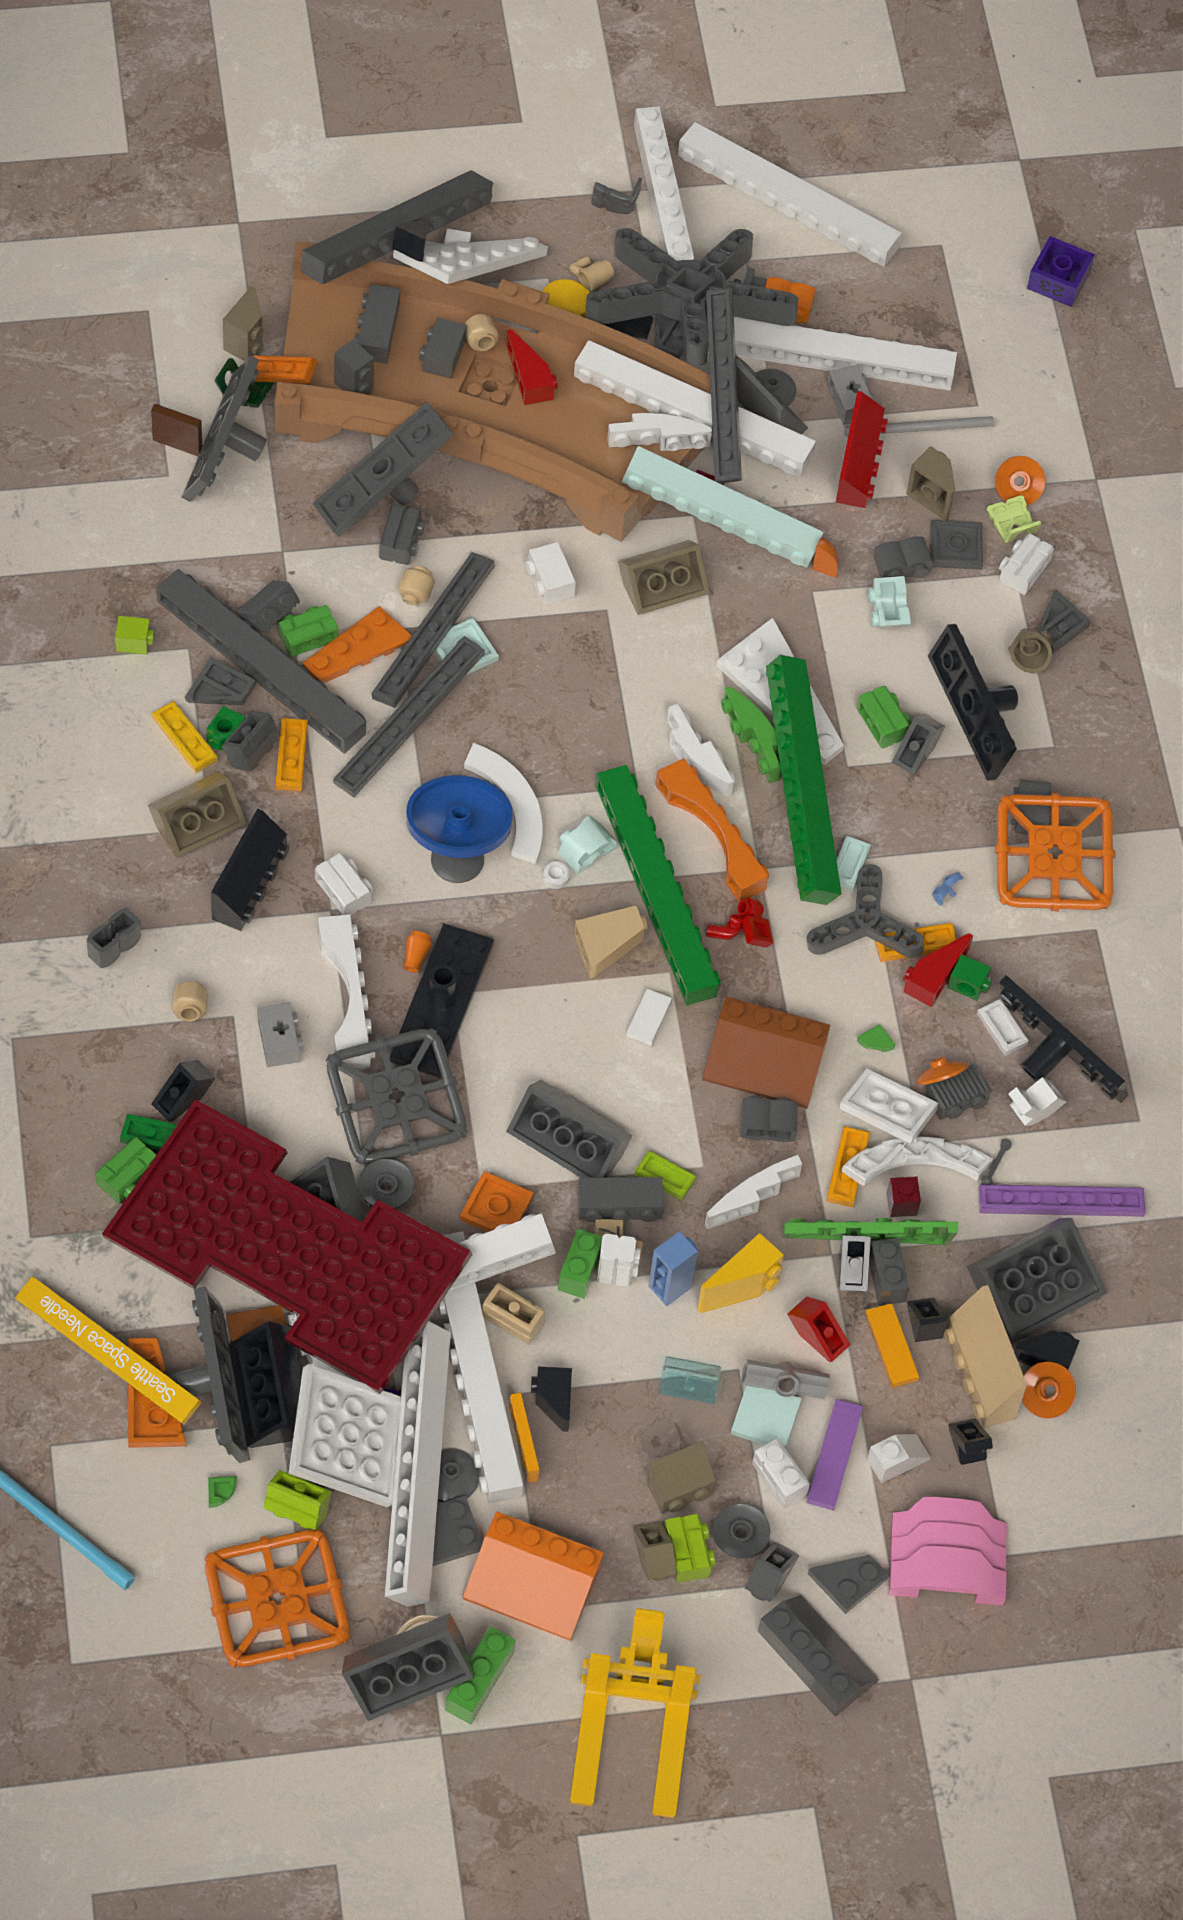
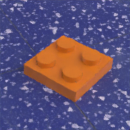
[460,1171,534,1232]

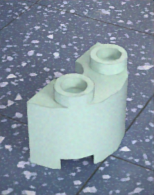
[868,576,911,628]
[558,816,619,874]

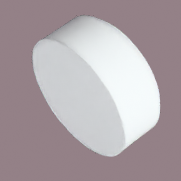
[543,861,570,889]

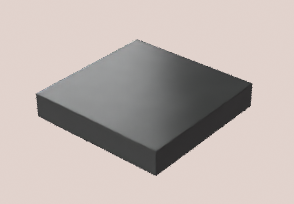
[931,520,983,570]

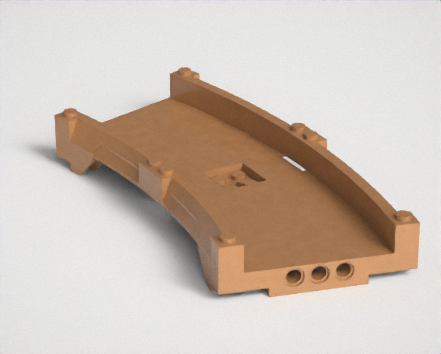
[275,241,711,542]

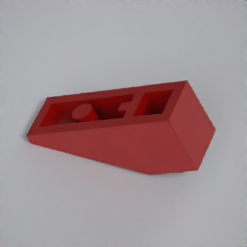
[506,329,558,405]
[903,933,974,1007]

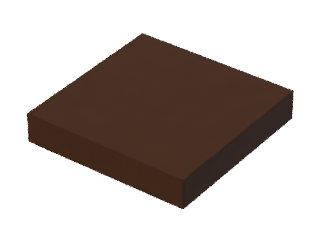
[151,404,203,457]

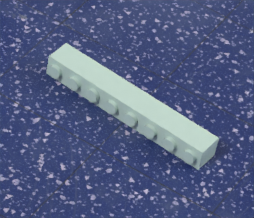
[622,446,823,568]

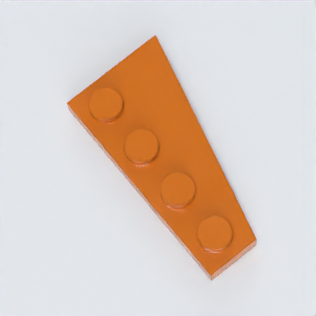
[302,606,412,683]
[128,1338,186,1448]

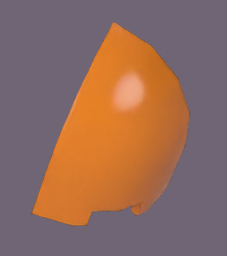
[812,537,839,578]

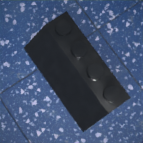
[211,808,289,931]
[229,1321,302,1448]

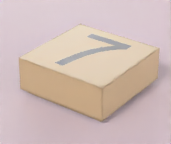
[595,1219,623,1238]

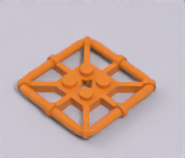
[995,793,1116,912]
[204,1529,350,1668]

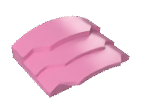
[889,1497,1007,1605]

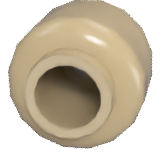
[465,314,499,352]
[397,566,435,606]
[172,981,208,1022]

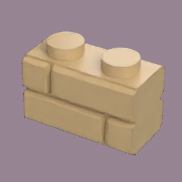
[482,1283,546,1345]

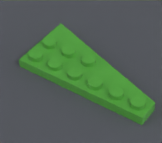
[782,1218,958,1245]

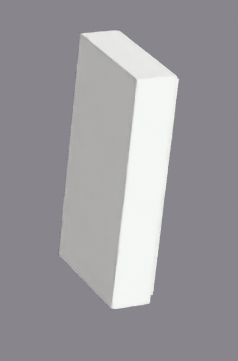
[626,989,672,1046]
[977,999,1029,1056]

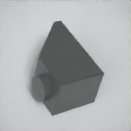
[892,713,945,775]
[745,1542,799,1602]

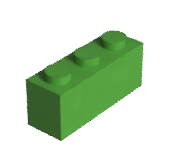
[445,1626,516,1725]

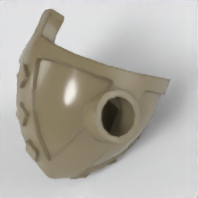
[1008,628,1052,674]

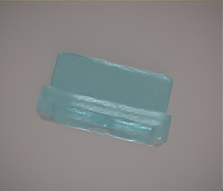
[659,1356,721,1404]

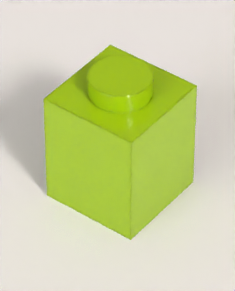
[115,616,155,655]

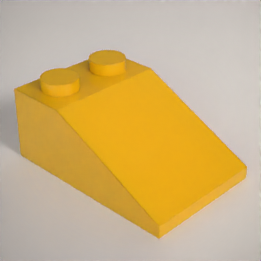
[697,1233,784,1313]

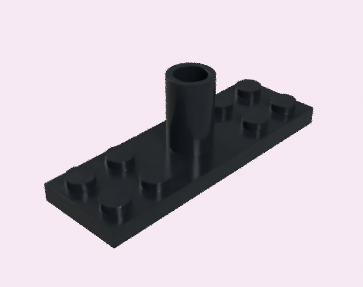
[928,624,1018,781]
[389,923,494,1078]
[999,975,1128,1103]

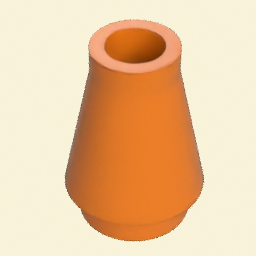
[403,931,432,973]

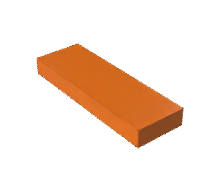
[253,355,318,384]

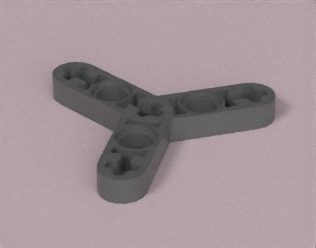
[807,864,924,958]

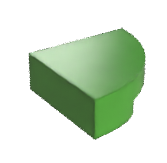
[857,1024,895,1052]
[208,1476,237,1508]

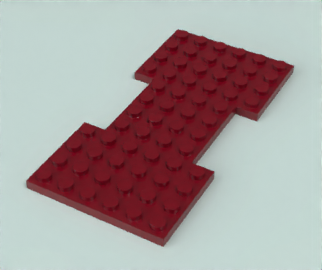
[102,1099,472,1395]

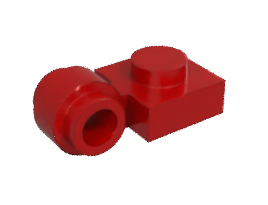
[737,898,773,948]

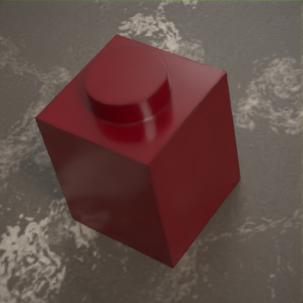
[887,1176,921,1217]

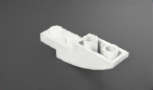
[607,413,712,451]
[667,704,735,797]

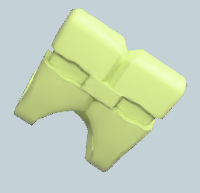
[986,495,1041,543]

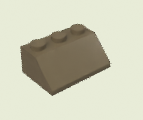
[618,540,710,615]
[148,772,247,858]

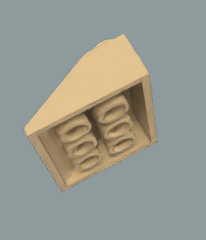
[944,1285,1027,1428]

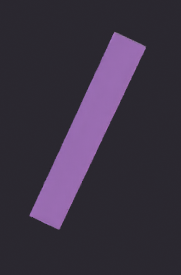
[978,1184,1145,1217]

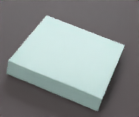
[435,617,499,675]
[731,1386,802,1449]

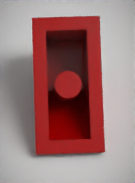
[787,1296,851,1362]

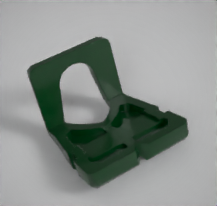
[215,358,275,408]

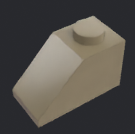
[633,1521,677,1581]

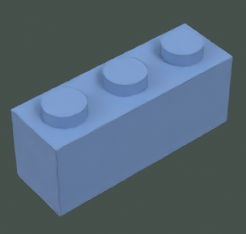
[649,1231,698,1306]

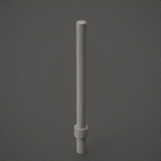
[844,416,994,437]

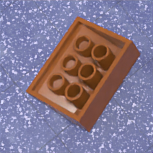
[702,996,830,1109]

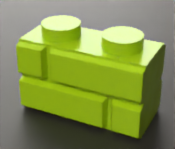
[263,1470,332,1530]
[664,1514,715,1583]

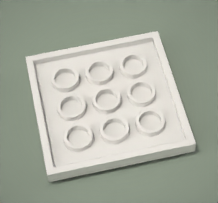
[288,1364,401,1507]

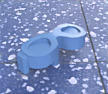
[932,872,964,906]

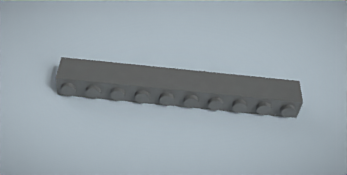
[301,170,493,285]
[156,569,366,754]

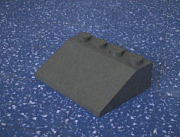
[736,355,808,435]
[967,1218,1107,1342]

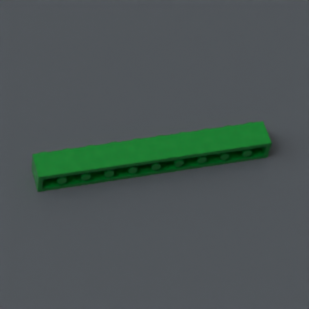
[766,654,842,905]
[595,765,721,1006]

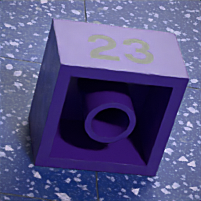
[1027,236,1095,307]

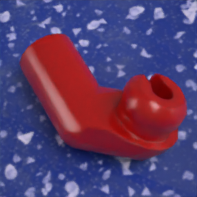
[706,914,743,940]

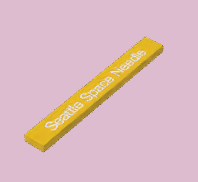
[15,1276,202,1425]

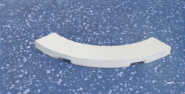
[464,743,543,864]
[841,1137,993,1186]

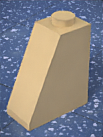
[574,906,647,979]

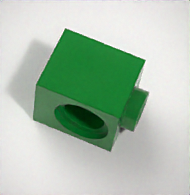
[206,706,246,751]
[948,954,992,1001]

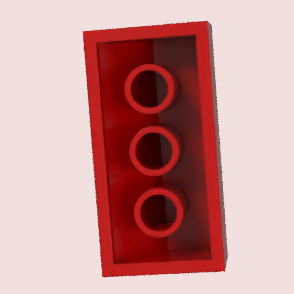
[836,391,888,508]

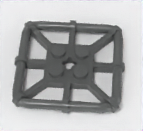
[325,1028,468,1165]

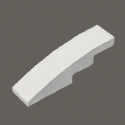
[705,1155,802,1229]

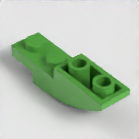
[721,686,780,783]

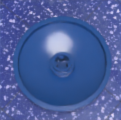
[406,775,513,858]

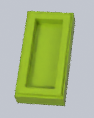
[634,1150,696,1201]

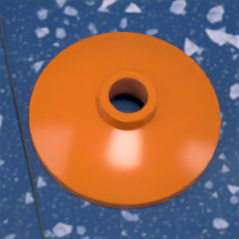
[995,456,1045,505]
[916,1056,969,1085]
[1022,1362,1076,1419]

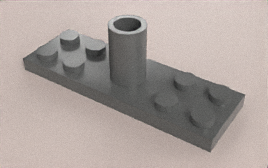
[181,355,267,502]
[313,402,454,537]
[169,1286,250,1463]

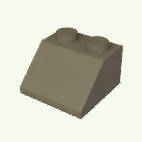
[223,286,264,361]
[906,446,955,521]
[647,1441,716,1513]

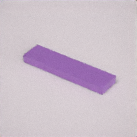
[806,1399,863,1511]

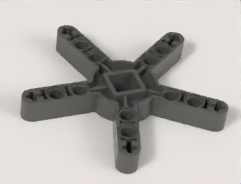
[585,228,799,366]

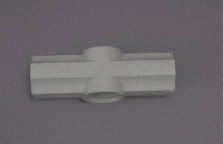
[741,1359,830,1399]

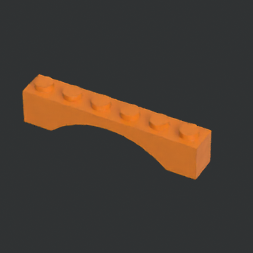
[655,758,769,902]

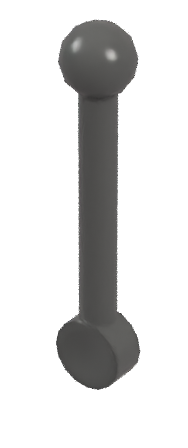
[982,1139,1012,1185]

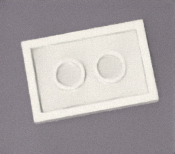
[839,1068,938,1144]

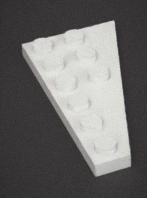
[393,237,548,284]
[716,618,844,765]

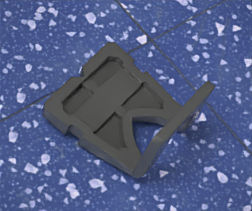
[591,177,643,214]

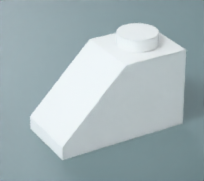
[867,1434,931,1484]

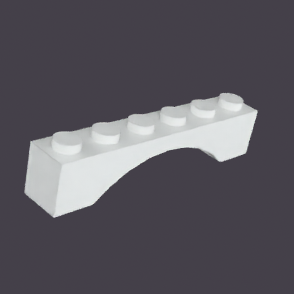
[318,914,375,1072]

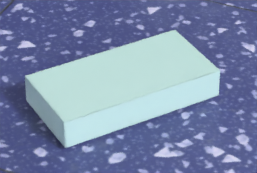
[836,836,871,891]

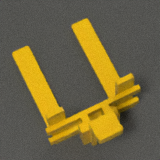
[570,1608,701,1818]

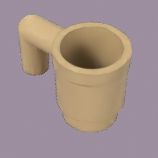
[569,256,614,293]

